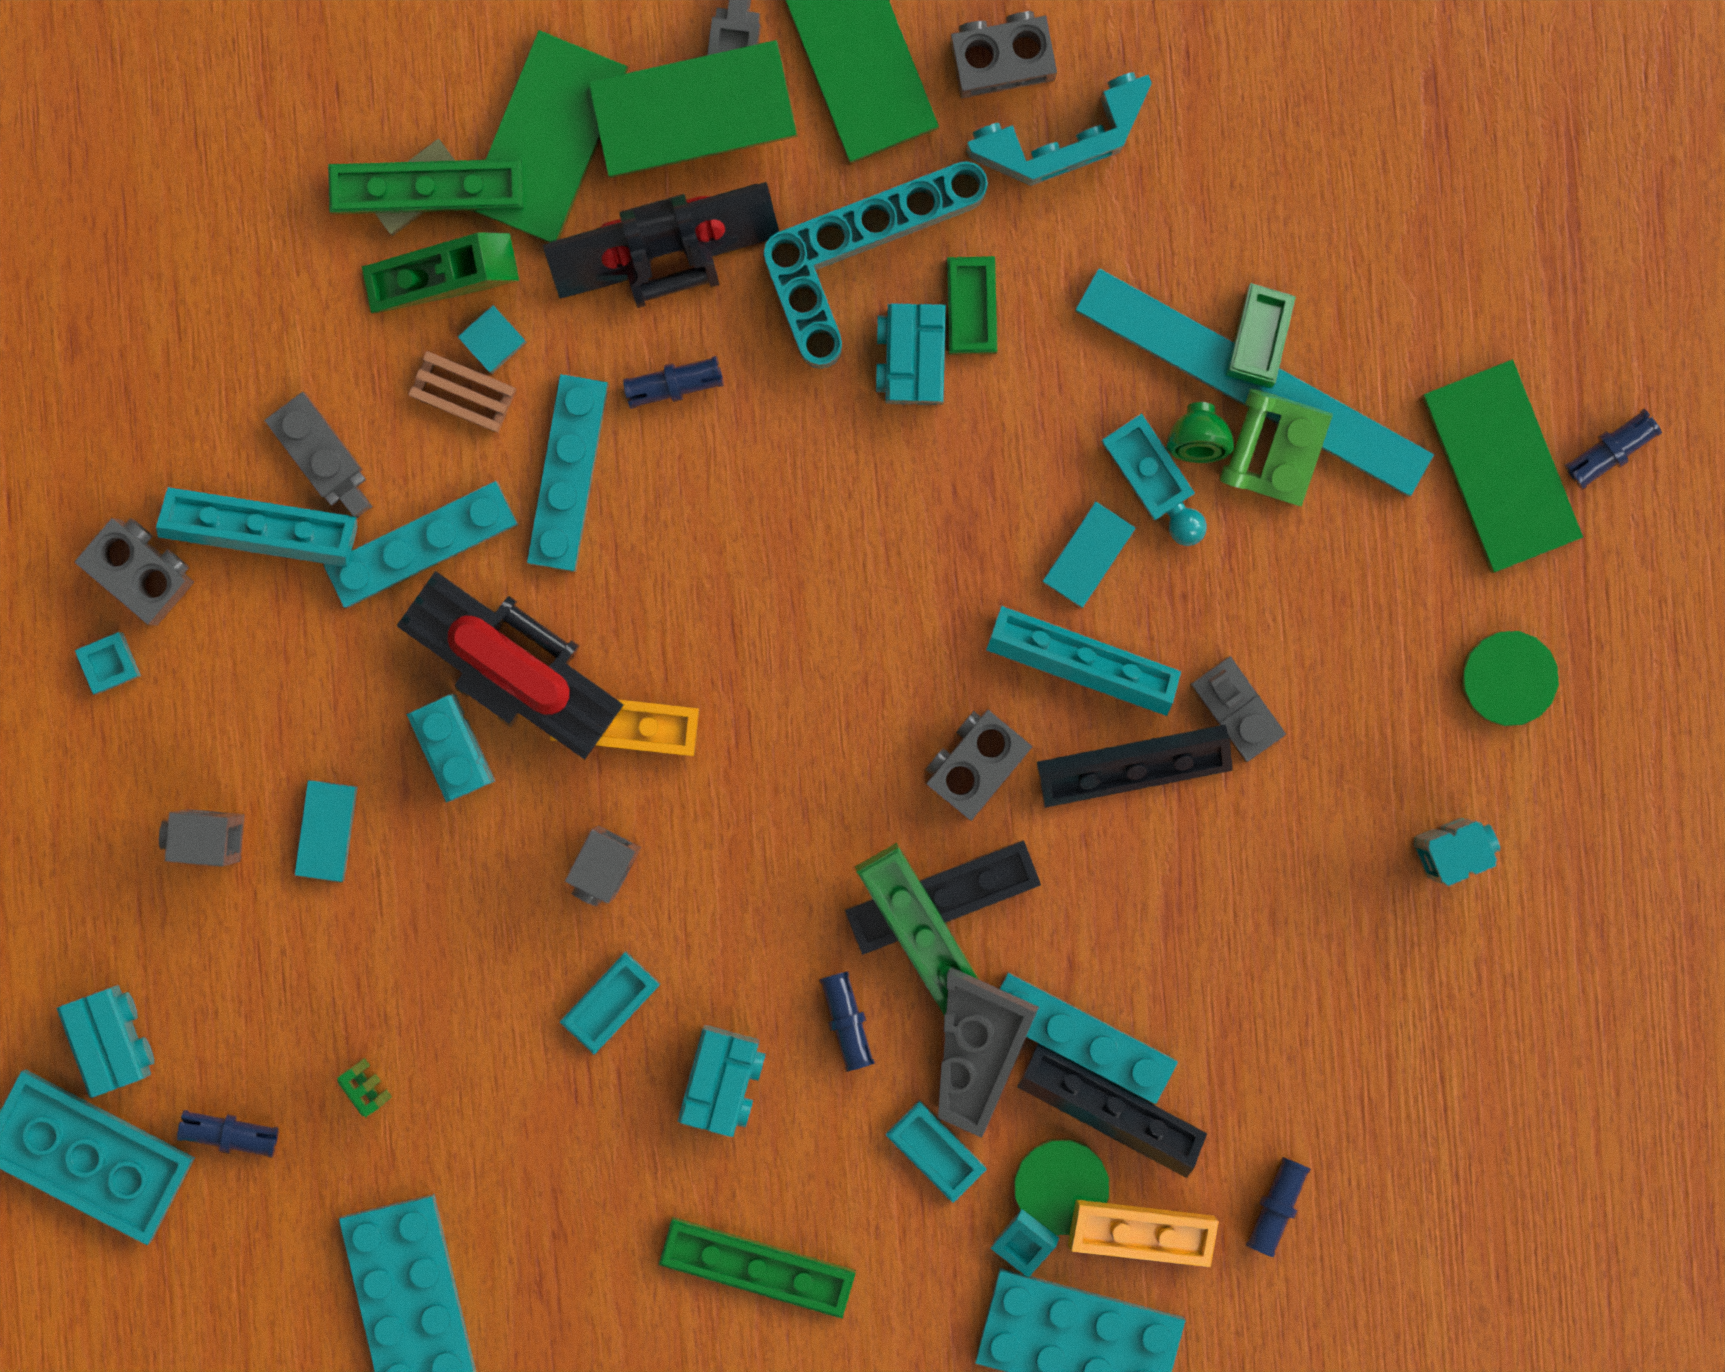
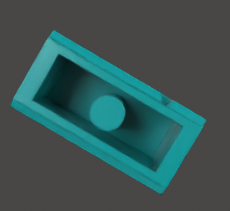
[876,304,946,405]
[407,694,496,803]
[1413,817,1501,886]
[57,985,154,1098]
[677,1025,766,1137]

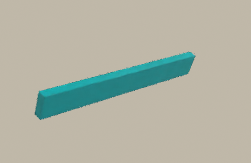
[1075,268,1434,497]

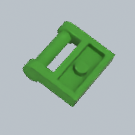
[1219,389,1333,507]

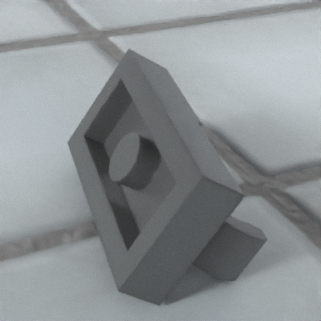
[1190,656,1286,762]

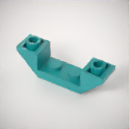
[966,72,1152,186]

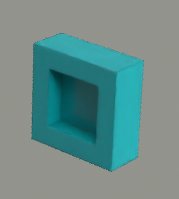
[458,305,527,374]
[75,632,141,695]
[990,1209,1060,1278]

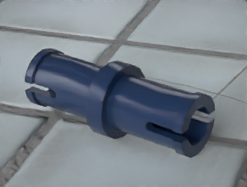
[623,356,724,409]
[1564,409,1662,490]
[819,971,875,1072]
[177,1110,279,1158]
[1246,1157,1311,1258]

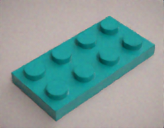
[0,1069,195,1245]
[339,1194,476,1372]
[975,1268,1186,1372]

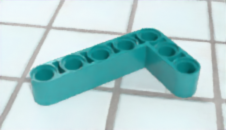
[764,161,988,369]

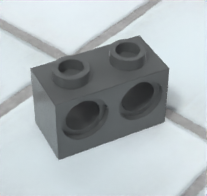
[950,11,1057,99]
[75,518,194,626]
[925,709,1033,821]
[159,809,245,866]
[565,825,641,907]

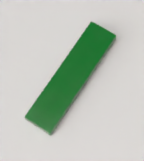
[328,159,524,215]
[855,842,980,1016]
[659,1217,856,1319]

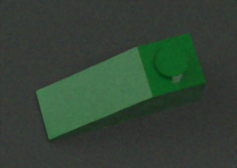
[362,232,519,313]

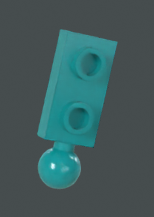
[1101,414,1207,546]

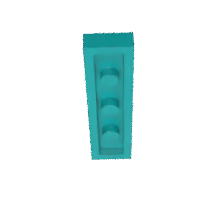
[527,374,609,572]
[324,481,518,608]
[156,487,358,567]
[986,606,1182,716]
[999,972,1178,1104]

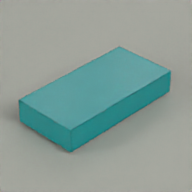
[1042,502,1136,608]
[295,780,358,882]
[560,951,661,1055]
[885,1100,987,1203]

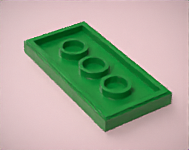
[785,0,939,164]
[472,30,628,243]
[589,40,798,178]
[1421,359,1584,573]

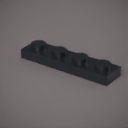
[1037,724,1233,808]
[845,840,1041,955]
[1017,1043,1207,1178]

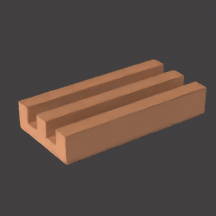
[408,351,517,433]

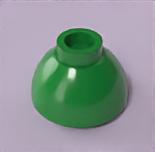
[1166,402,1234,463]

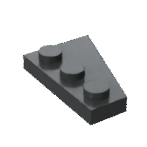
[938,967,1039,1138]

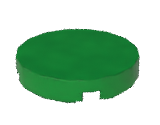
[1462,631,1559,726]
[1014,1139,1109,1235]

